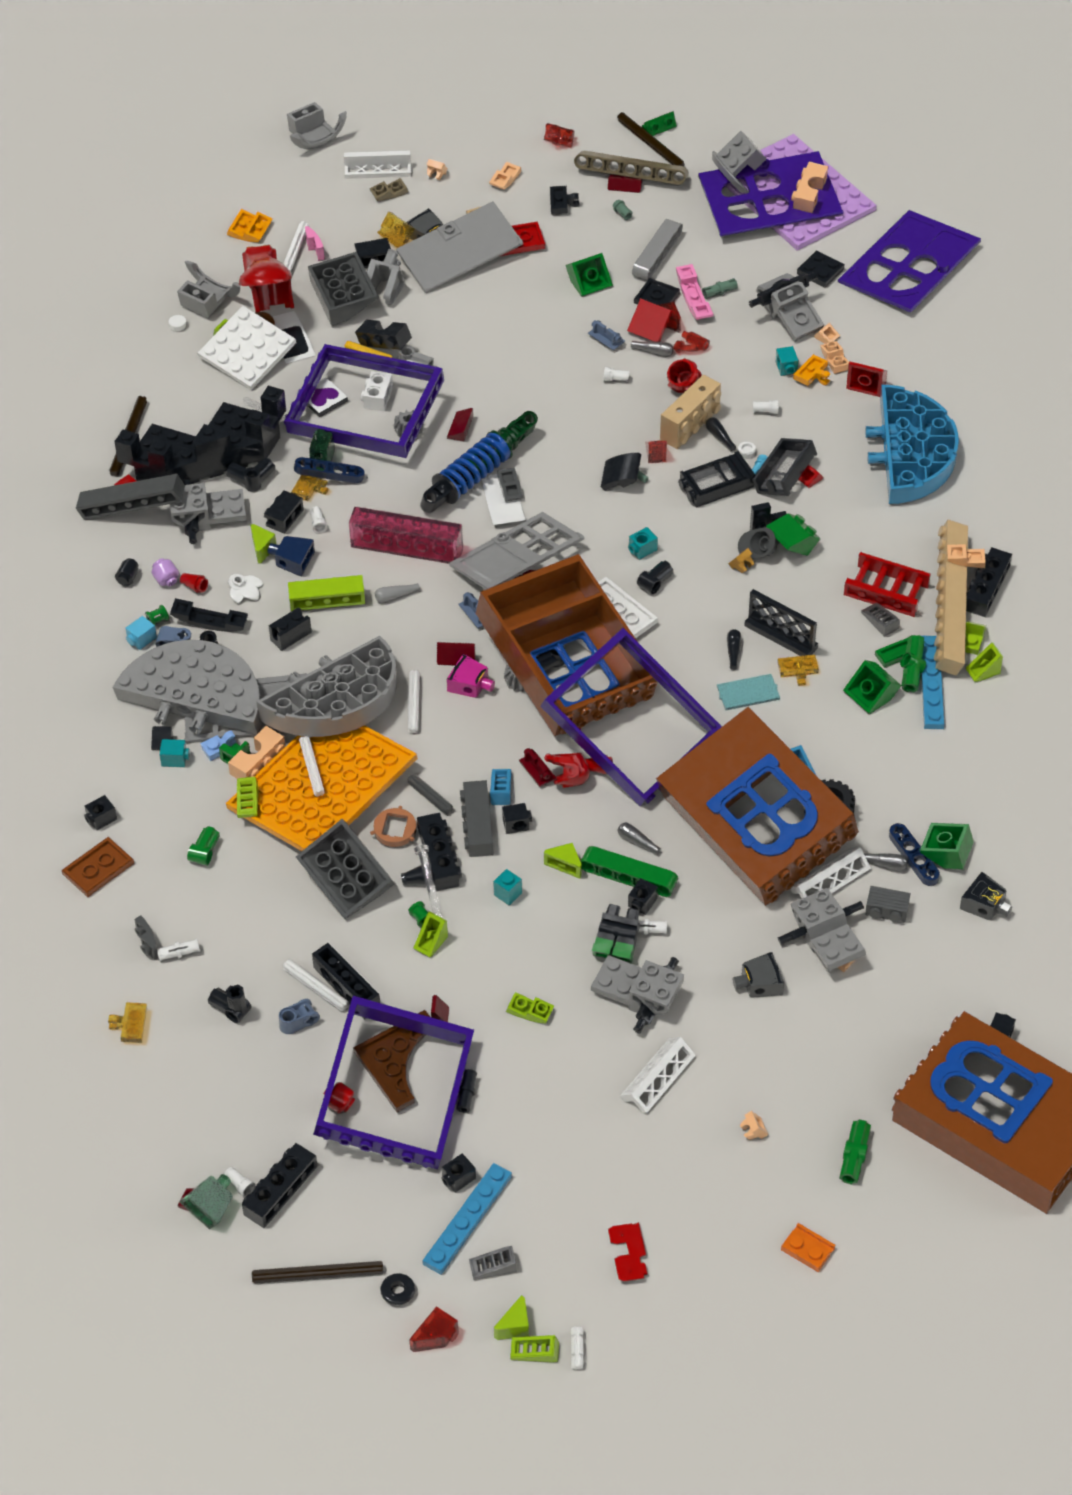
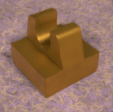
[728,548,754,573]

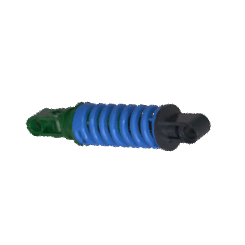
[420,411,538,513]

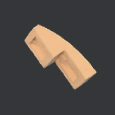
[489,162,521,190]
[947,544,985,568]

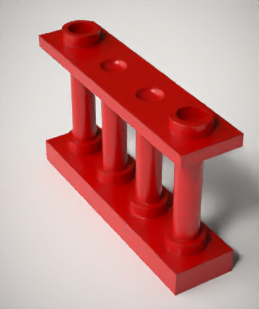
[844,552,931,617]

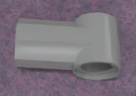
[399,345,434,366]

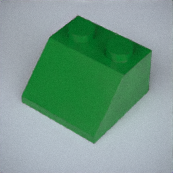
[565,253,613,296]
[766,513,821,556]
[843,660,902,714]
[920,823,974,869]

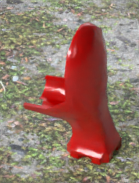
[239,245,295,312]

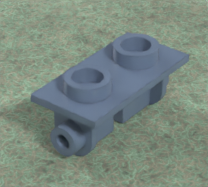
[588,320,625,350]
[458,592,483,629]

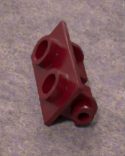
[519,748,556,787]

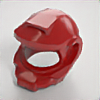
[667,358,702,393]
[544,753,590,788]

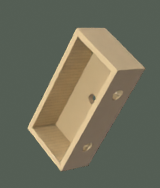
[660,374,721,449]

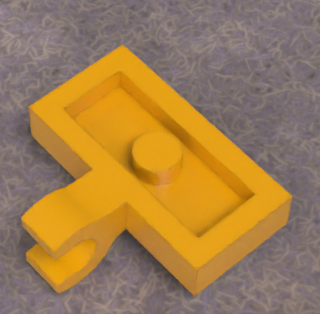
[793,354,830,386]

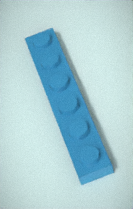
[920,635,944,729]
[422,1163,512,1275]

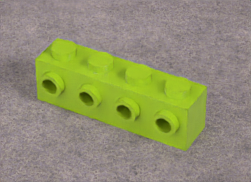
[288,575,365,611]

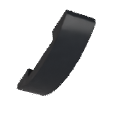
[170,598,248,632]

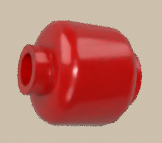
[323,1082,355,1113]

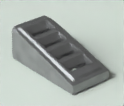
[861,602,900,636]
[469,1246,517,1280]

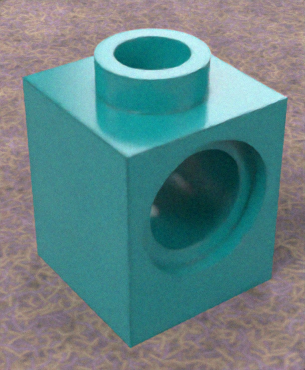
[775,346,799,376]
[628,527,658,560]

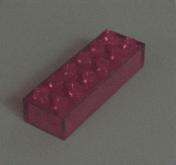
[349,507,463,564]

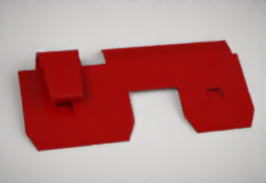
[608,1222,648,1281]

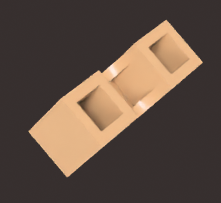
[791,162,828,213]
[228,726,285,779]

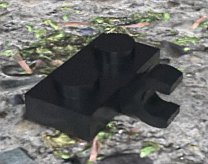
[550,185,579,214]

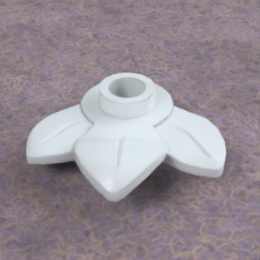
[228,574,263,604]

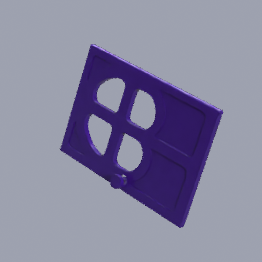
[698,151,843,237]
[837,210,981,313]

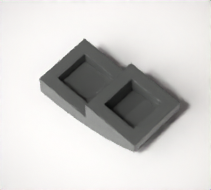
[497,468,523,501]

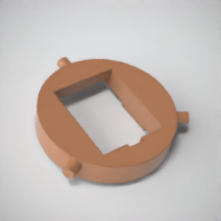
[370,806,416,847]

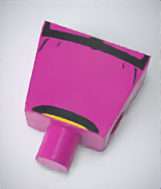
[446,654,495,698]

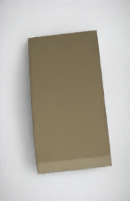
[369,178,409,201]

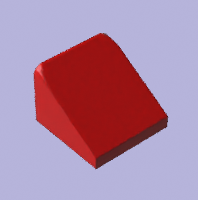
[798,465,824,488]

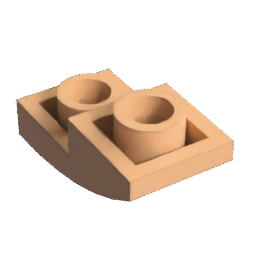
[820,341,849,374]

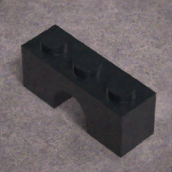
[355,319,412,350]

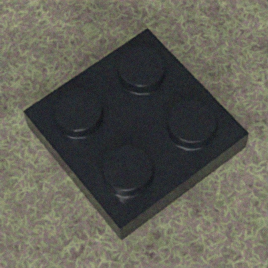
[797,250,845,288]

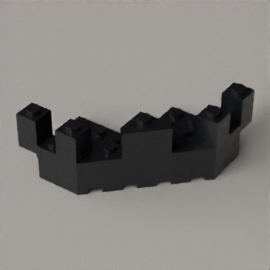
[114,385,286,484]

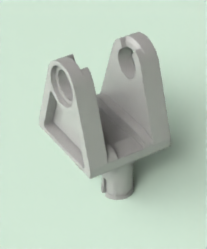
[367,249,405,305]

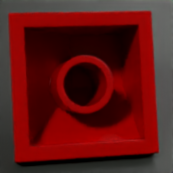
[846,361,887,397]

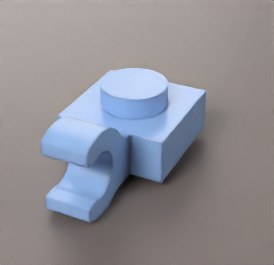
[200,730,237,761]

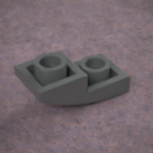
[134,915,158,960]

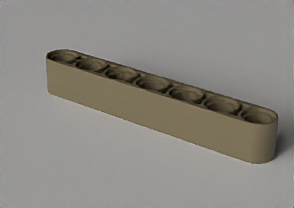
[574,151,689,185]

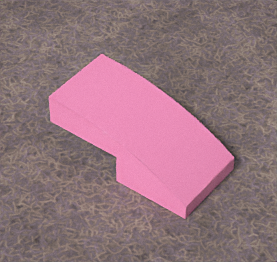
[305,226,325,261]

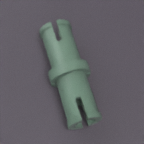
[702,278,738,299]

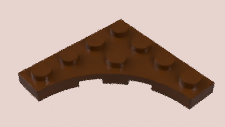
[353,1010,430,1112]

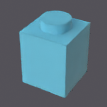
[125,616,157,650]

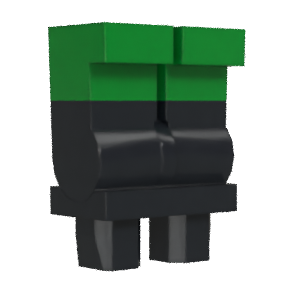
[591,904,640,964]

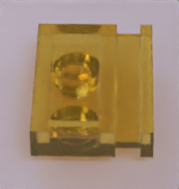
[377,211,415,248]

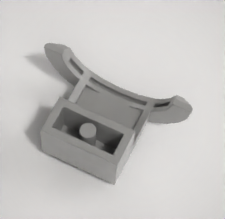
[287,102,347,149]
[712,131,767,194]
[177,261,240,318]

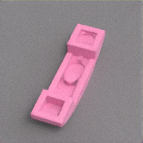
[676,264,713,320]

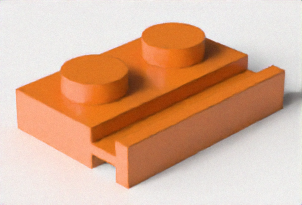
[781,1223,836,1272]

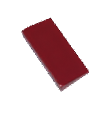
[607,174,643,193]
[447,408,473,441]
[437,642,476,666]

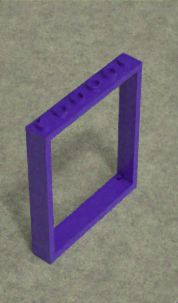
[284,344,444,458]
[540,628,722,806]
[313,996,474,1170]

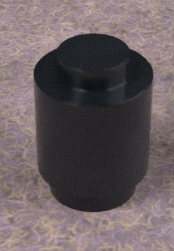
[115,558,139,586]

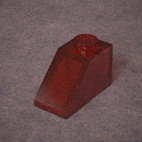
[409,1306,459,1352]

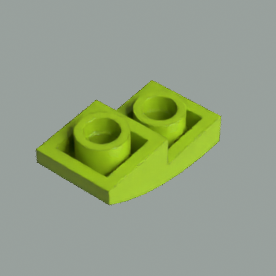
[506,992,554,1024]

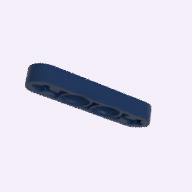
[294,457,365,483]
[889,823,940,886]

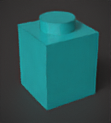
[159,739,190,767]
[493,869,522,906]

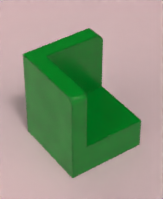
[219,741,251,764]

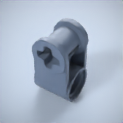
[155,626,191,647]
[279,999,320,1034]

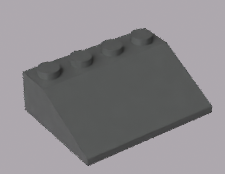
[308,252,378,326]
[296,819,395,919]

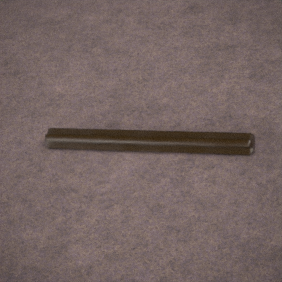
[617,112,685,167]
[109,396,147,476]
[252,1261,383,1283]

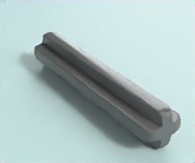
[408,774,453,815]

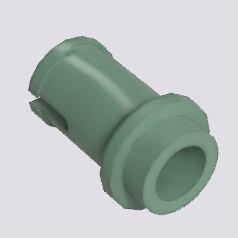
[613,200,633,220]

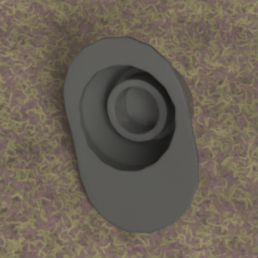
[738,527,780,560]

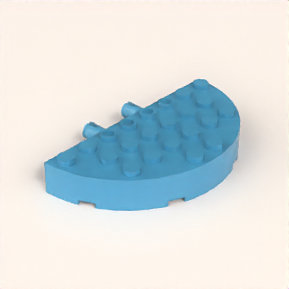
[865,385,959,504]

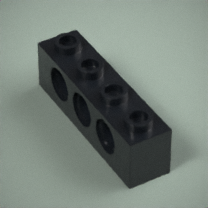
[966,547,1012,617]
[417,812,462,891]
[312,943,380,1020]
[242,1143,318,1228]

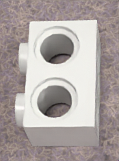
[361,371,393,411]

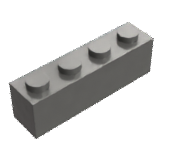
[460,780,493,857]

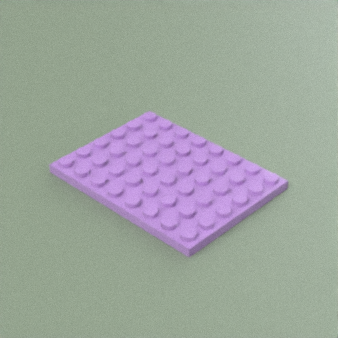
[725,134,877,250]

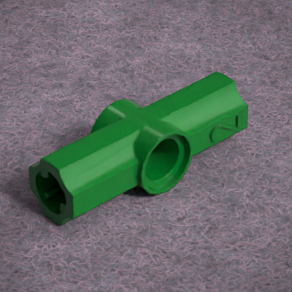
[900,635,926,692]
[839,1119,871,1185]

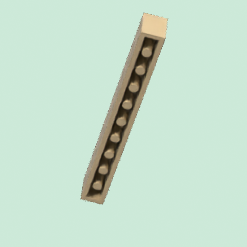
[934,520,968,676]

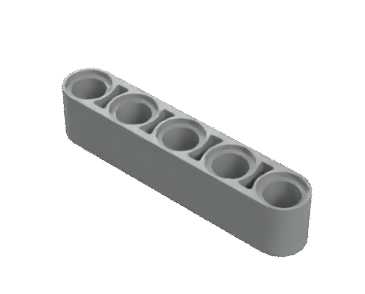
[632,219,683,280]

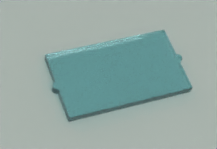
[717,674,780,711]

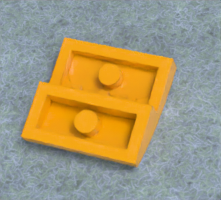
[227,209,273,242]

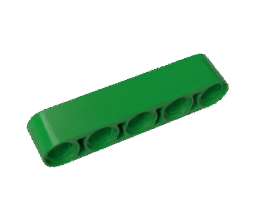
[580,846,678,897]

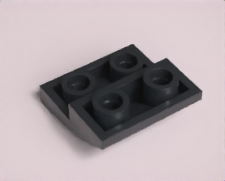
[600,452,642,491]

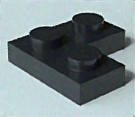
[750,502,787,530]

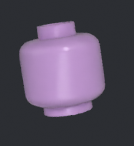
[151,558,179,586]

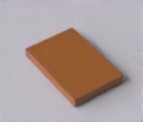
[62,837,134,898]

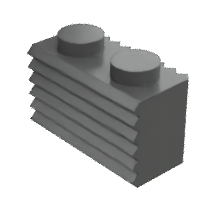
[865,886,911,922]

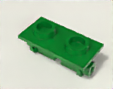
[642,111,677,136]

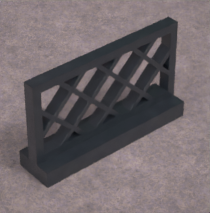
[744,589,818,660]

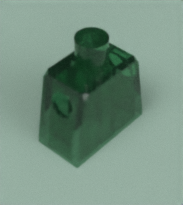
[179,1174,233,1230]

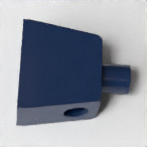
[268,536,315,577]

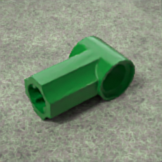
[187,826,220,866]

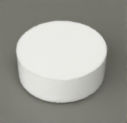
[169,315,187,331]
[738,442,756,459]

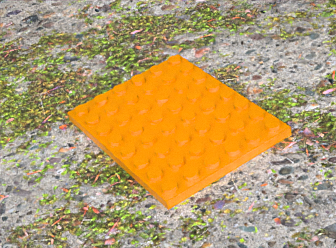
[226,725,418,851]

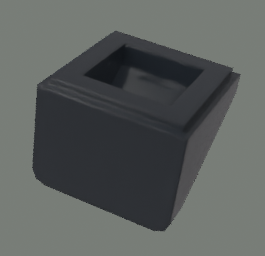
[151,726,173,750]

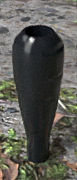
[706,417,736,451]
[727,629,742,670]

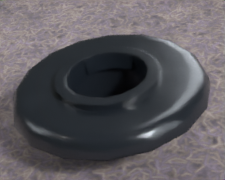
[380,1273,415,1305]

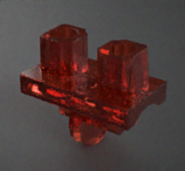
[544,123,575,148]

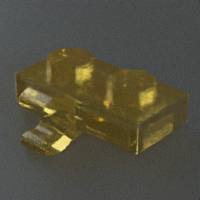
[291,475,329,501]
[777,655,819,686]
[108,1002,147,1043]

